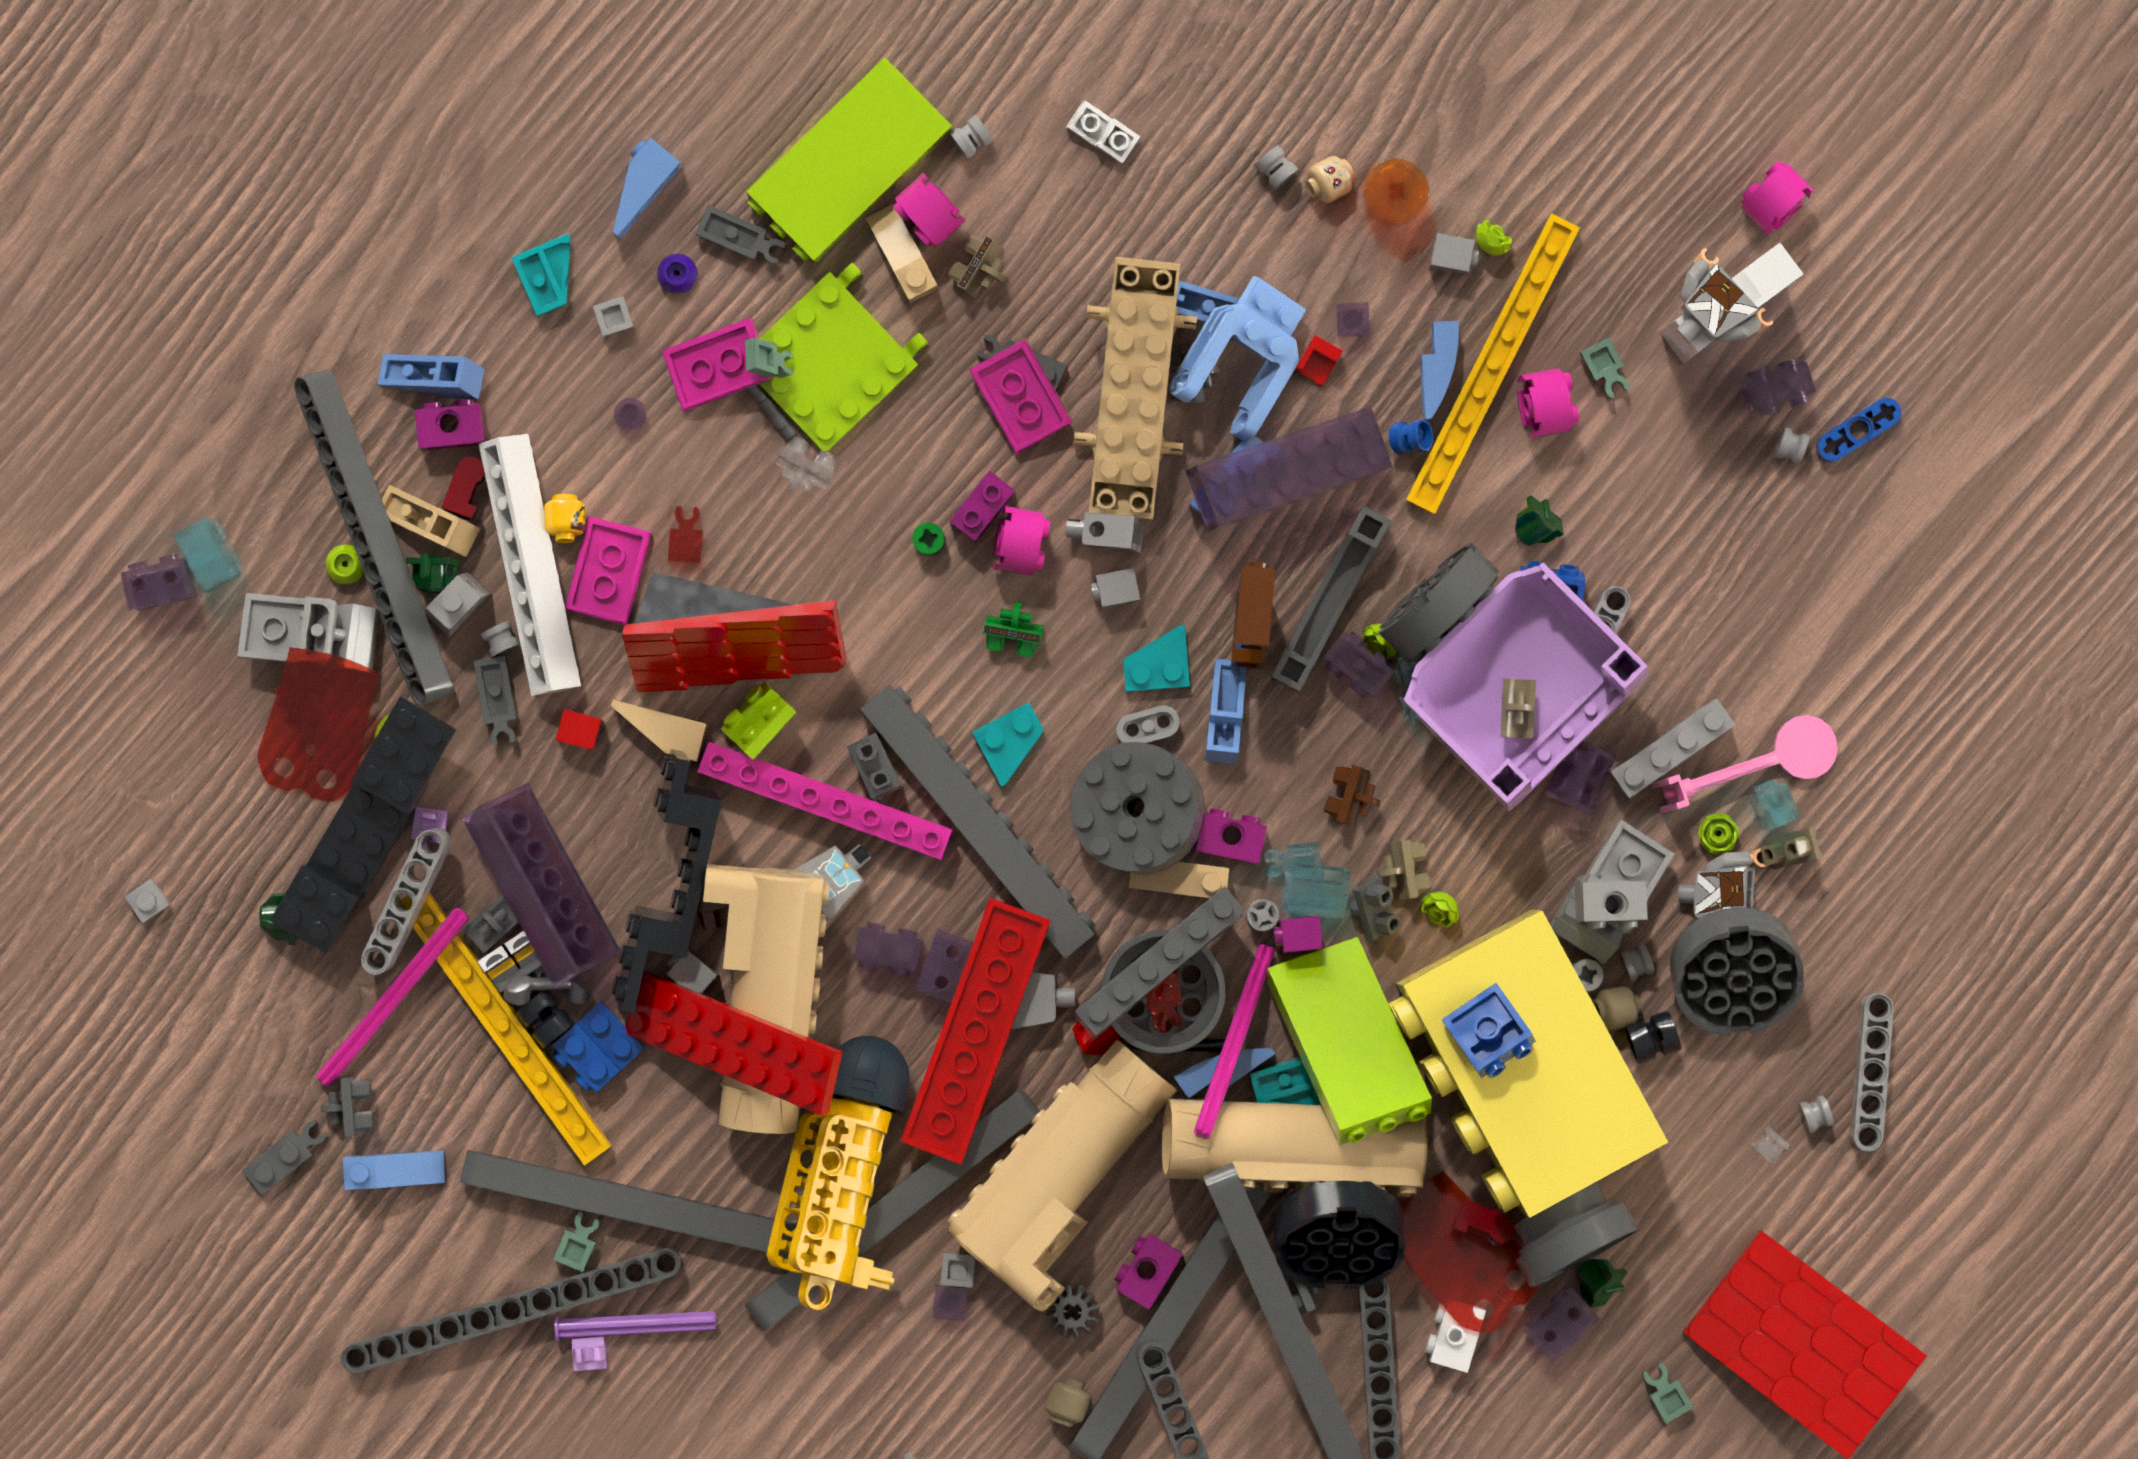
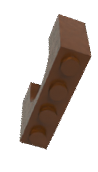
[1230,562,1276,669]

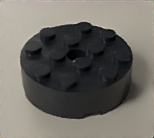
[1273,1180,1406,1289]

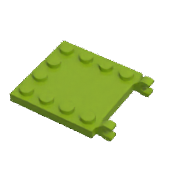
[759,262,928,454]

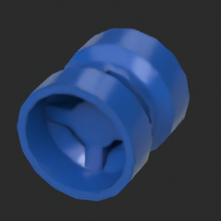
[1389,419,1433,455]

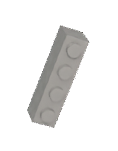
[1607,699,1735,799]

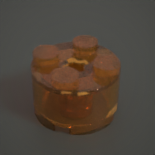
[1363,158,1429,226]

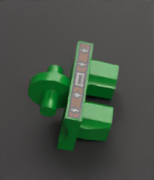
[983,601,1044,657]

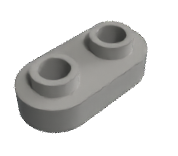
[1116,705,1180,743]

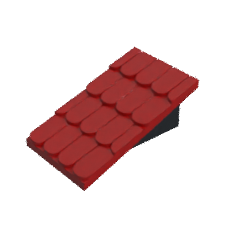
[622,572,847,692]
[1682,1230,1927,1459]

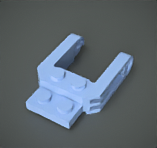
[1169,276,1306,442]

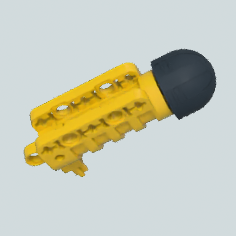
[767,1036,909,1310]

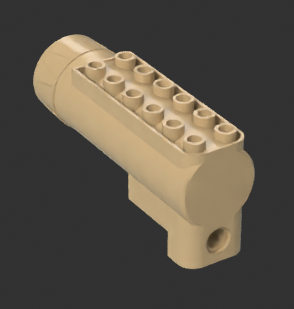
[703,864,830,1134]
[947,1039,1177,1312]
[1162,1069,1427,1198]

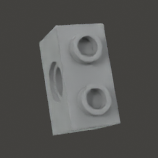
[1574,881,1648,929]

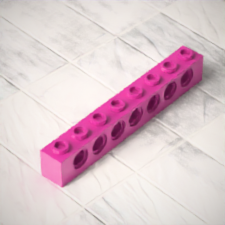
[698,742,953,860]

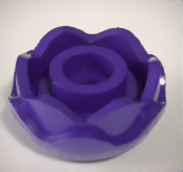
[657,254,698,293]

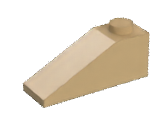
[865,203,938,304]
[382,485,480,557]
[611,700,708,764]
[1129,862,1229,898]

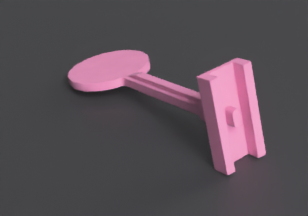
[1651,715,1838,813]

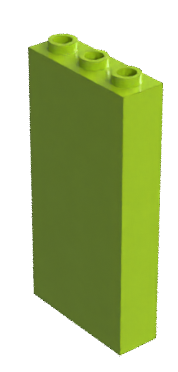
[746,57,953,264]
[1267,937,1432,1145]

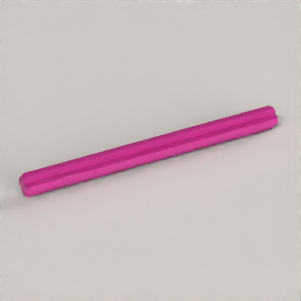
[316,908,469,1087]
[1194,944,1275,1139]

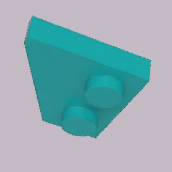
[511,233,571,318]
[1123,625,1190,692]
[972,702,1044,787]
[1249,1057,1321,1105]

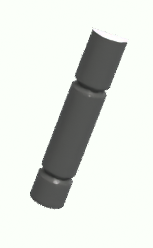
[747,385,797,441]

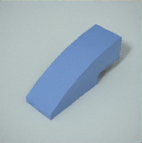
[1420,321,1459,421]
[1205,659,1247,765]
[1173,1047,1276,1098]

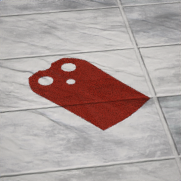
[257,647,379,802]
[1400,1171,1539,1333]

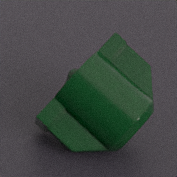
[1515,495,1564,546]
[406,554,459,593]
[259,893,297,945]
[1576,1258,1628,1308]

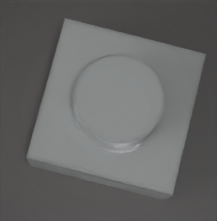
[593,296,634,338]
[125,879,171,923]
[940,1252,975,1288]

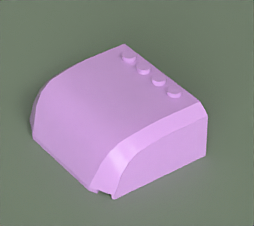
[1404,563,1648,811]

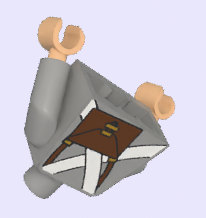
[1676,248,1773,344]
[1678,848,1768,918]

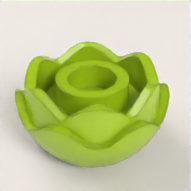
[1475,220,1512,256]
[325,544,363,584]
[1361,624,1397,660]
[1698,814,1739,854]
[1421,891,1459,928]

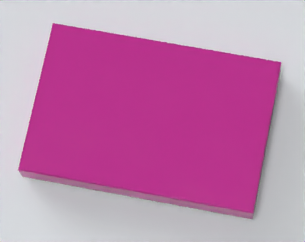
[662,318,773,411]
[969,338,1073,454]
[565,516,652,625]

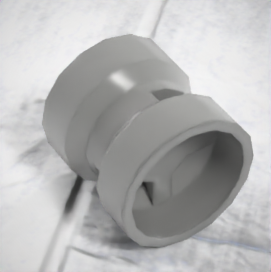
[949,115,994,159]
[1254,145,1299,190]

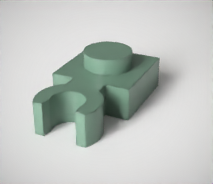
[745,337,794,378]
[1580,338,1629,399]
[553,1211,600,1272]
[1642,1362,1694,1424]

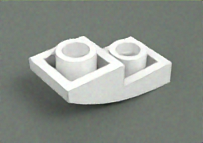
[1066,100,1140,163]

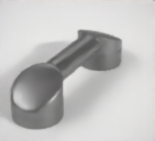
[503,975,591,1005]

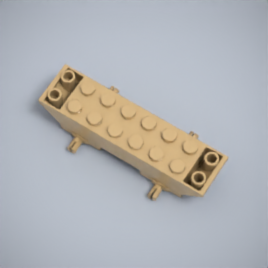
[1073,257,1197,519]

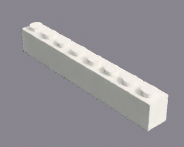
[479,434,581,696]

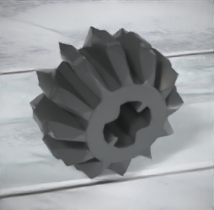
[1045,1283,1100,1339]

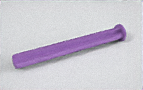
[554,1311,717,1342]

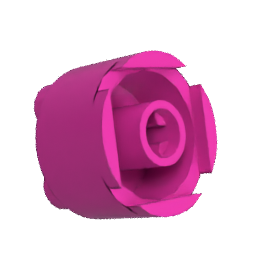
[1741,160,1815,236]
[893,172,966,247]
[1517,368,1579,439]
[993,506,1050,576]

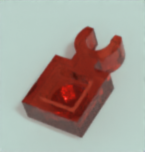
[668,506,703,563]
[1146,972,1183,1033]

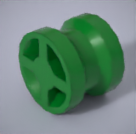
[912,522,945,556]

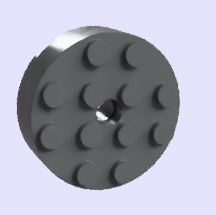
[1378,542,1499,662]
[1070,742,1205,874]
[1670,907,1804,1036]

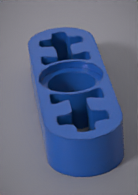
[1816,398,1901,462]

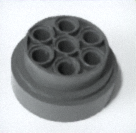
[1102,930,1225,1054]
[1513,1182,1639,1288]

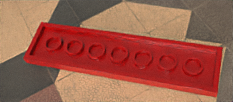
[901,898,1052,1164]
[625,971,843,1115]

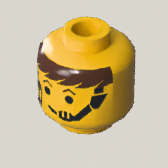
[544,494,586,543]

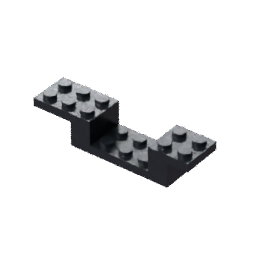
[270,697,457,954]
[612,749,722,1013]

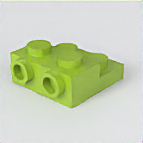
[721,682,796,759]

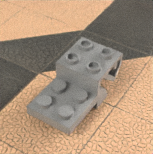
[237,593,380,675]
[1550,819,1674,965]

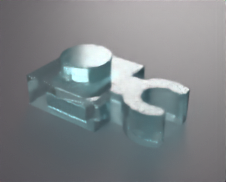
[1265,842,1323,879]

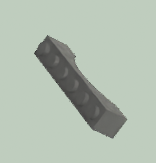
[1270,506,1391,693]
[1074,886,1245,1040]

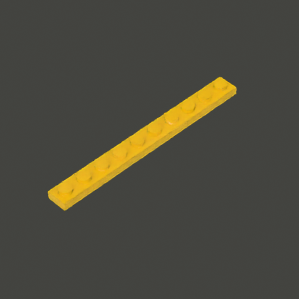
[1406,213,1580,515]
[400,892,612,1166]

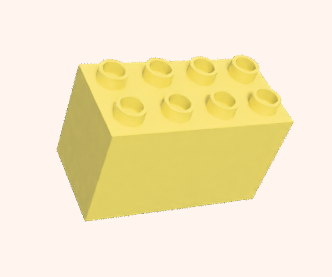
[1388,910,1668,1218]

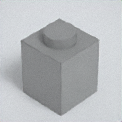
[1429,233,1479,275]
[1091,568,1140,608]
[667,949,719,994]

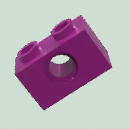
[415,399,486,451]
[949,471,1015,543]
[1195,808,1267,864]
[1273,916,1323,953]
[1114,1232,1183,1310]

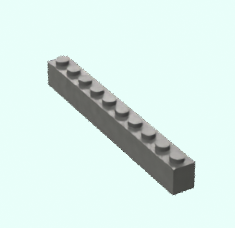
[860,685,1095,959]

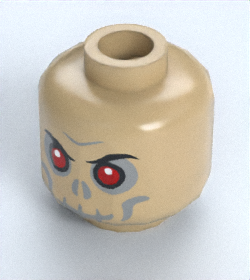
[1305,156,1355,203]

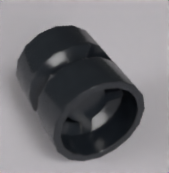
[515,990,576,1049]
[1625,1010,1681,1064]

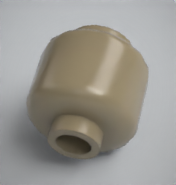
[1592,986,1642,1031]
[1045,1377,1092,1427]

